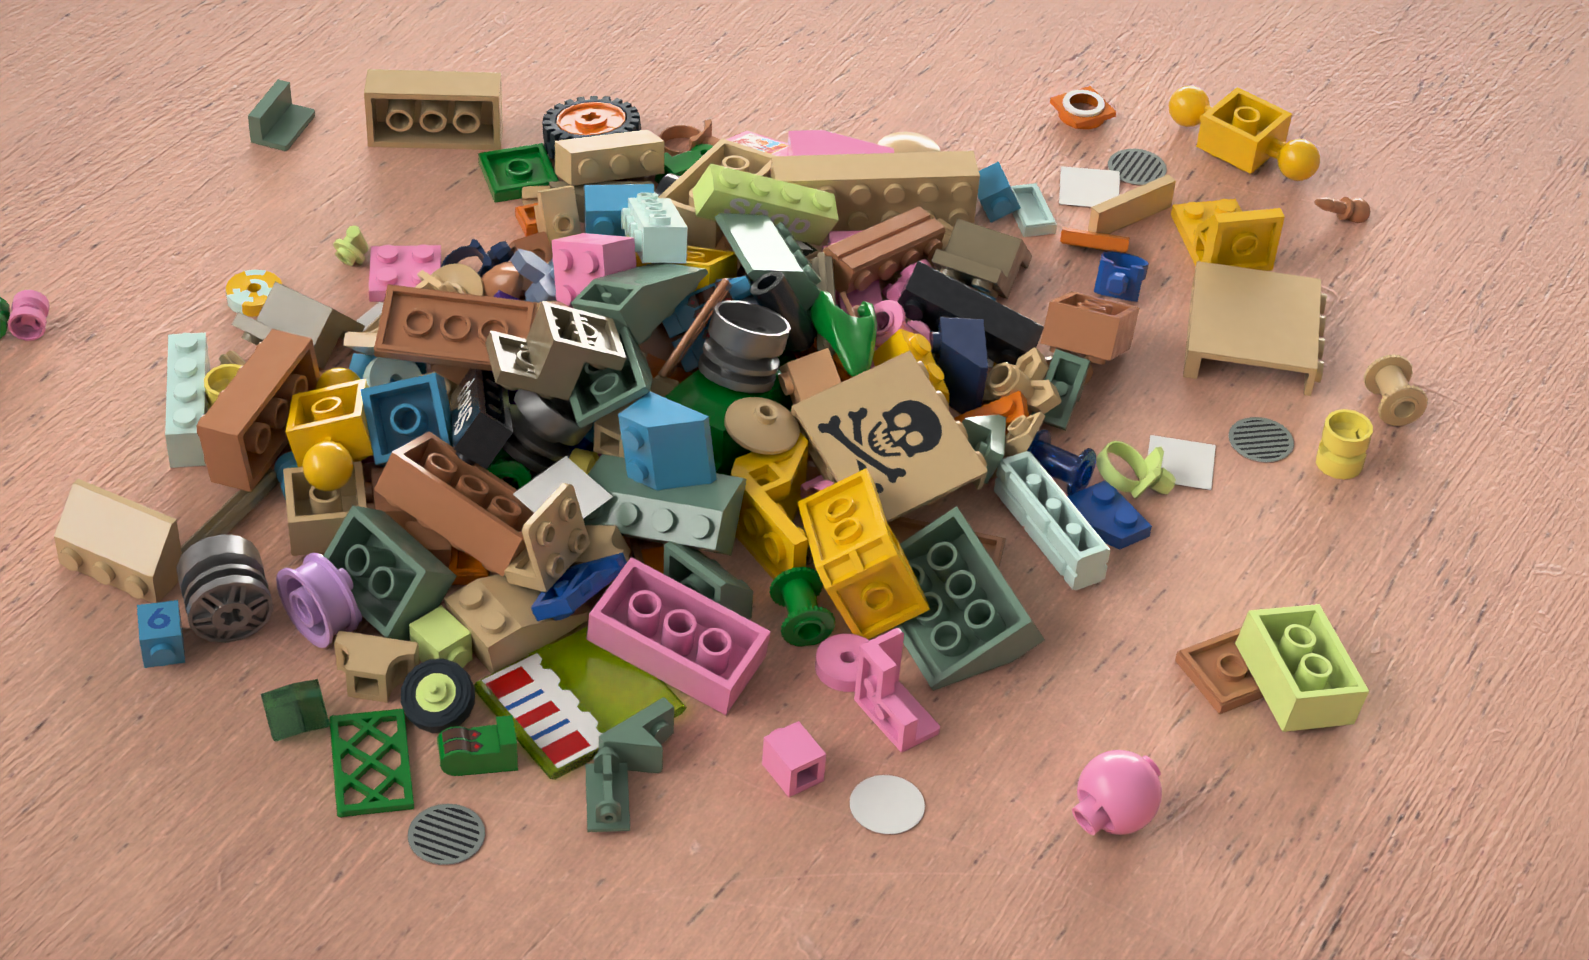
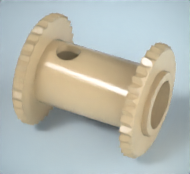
[1363,354,1428,426]

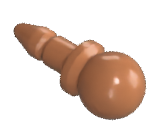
[1314,197,1370,223]

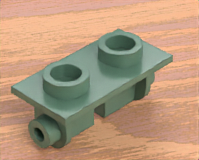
[585,747,630,832]

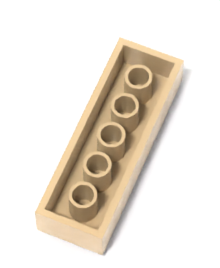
[770,151,980,231]

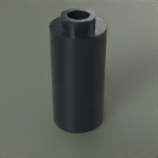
[750,271,817,352]

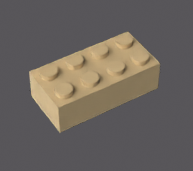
[364,69,503,150]
[658,138,776,249]

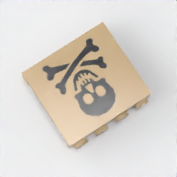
[791,350,988,523]

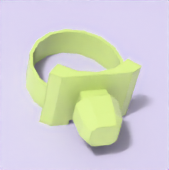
[1096,441,1176,499]

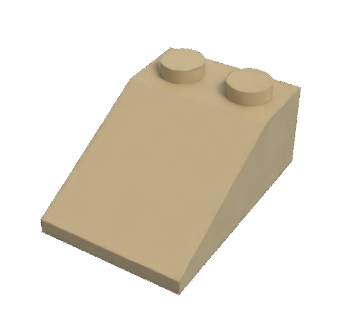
[444,574,592,675]

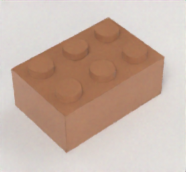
[1041,291,1140,364]

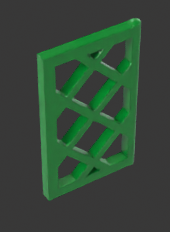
[329,708,414,818]

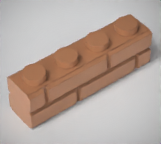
[823,206,946,294]

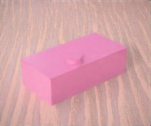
[587,557,771,715]

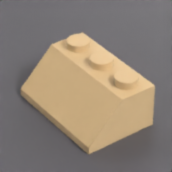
[54,479,182,603]

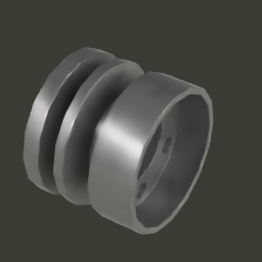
[698,301,791,393]
[502,389,593,474]
[176,534,273,643]

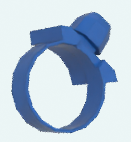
[1094,252,1149,302]

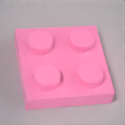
[369,245,441,302]

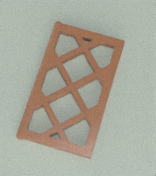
[658,278,733,378]

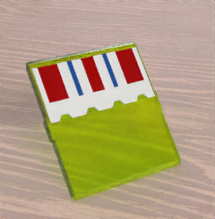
[474,627,687,780]

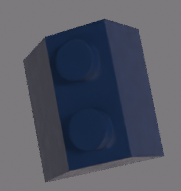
[931,317,988,414]

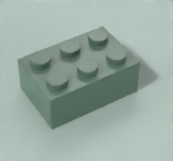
[323,505,457,641]

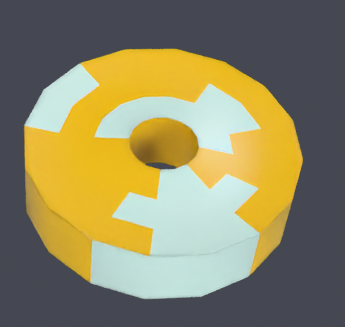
[225,269,282,317]

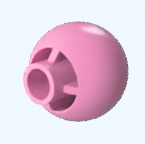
[1072,750,1162,835]

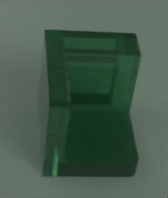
[261,679,330,741]

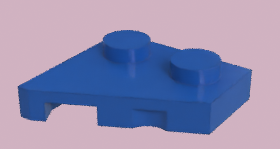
[1067,480,1152,550]
[531,552,627,621]

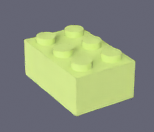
[1235,604,1369,732]

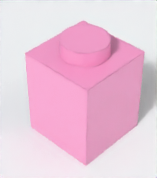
[762,721,826,797]

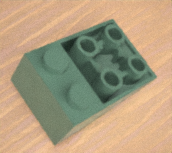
[571,263,708,345]

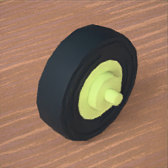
[401,658,475,733]

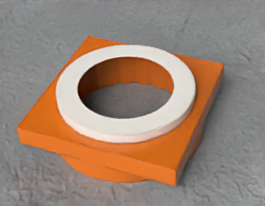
[1050,86,1117,129]

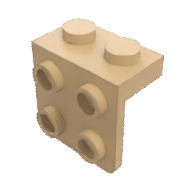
[504,483,590,592]

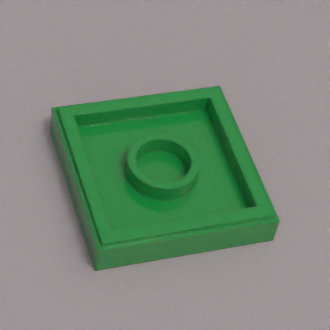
[478,143,559,203]

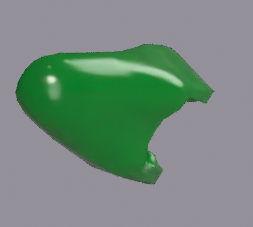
[811,290,877,377]

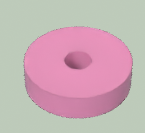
[815,634,869,692]

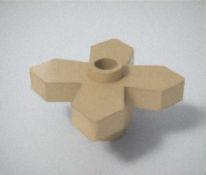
[983,348,1061,438]

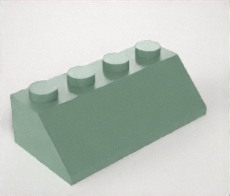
[714,213,821,311]
[583,454,747,556]

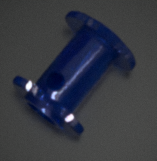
[1027,429,1096,496]

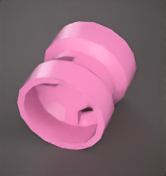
[8,290,50,341]

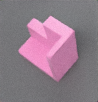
[854,628,940,753]

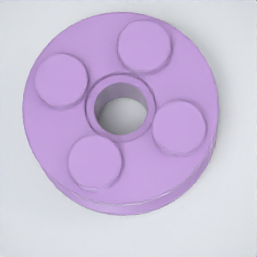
[276,552,362,648]

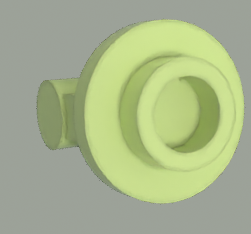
[333,226,369,266]

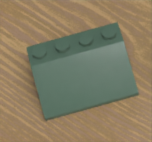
[894,506,1045,691]

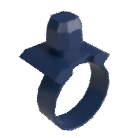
[441,239,514,277]

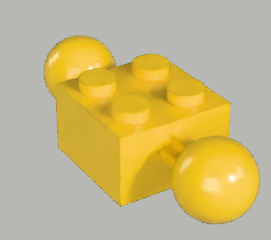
[1169,85,1320,181]
[286,367,373,491]

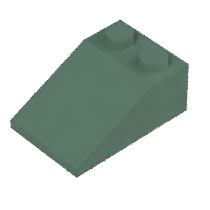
[570,326,653,428]

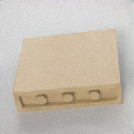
[1183,261,1327,396]

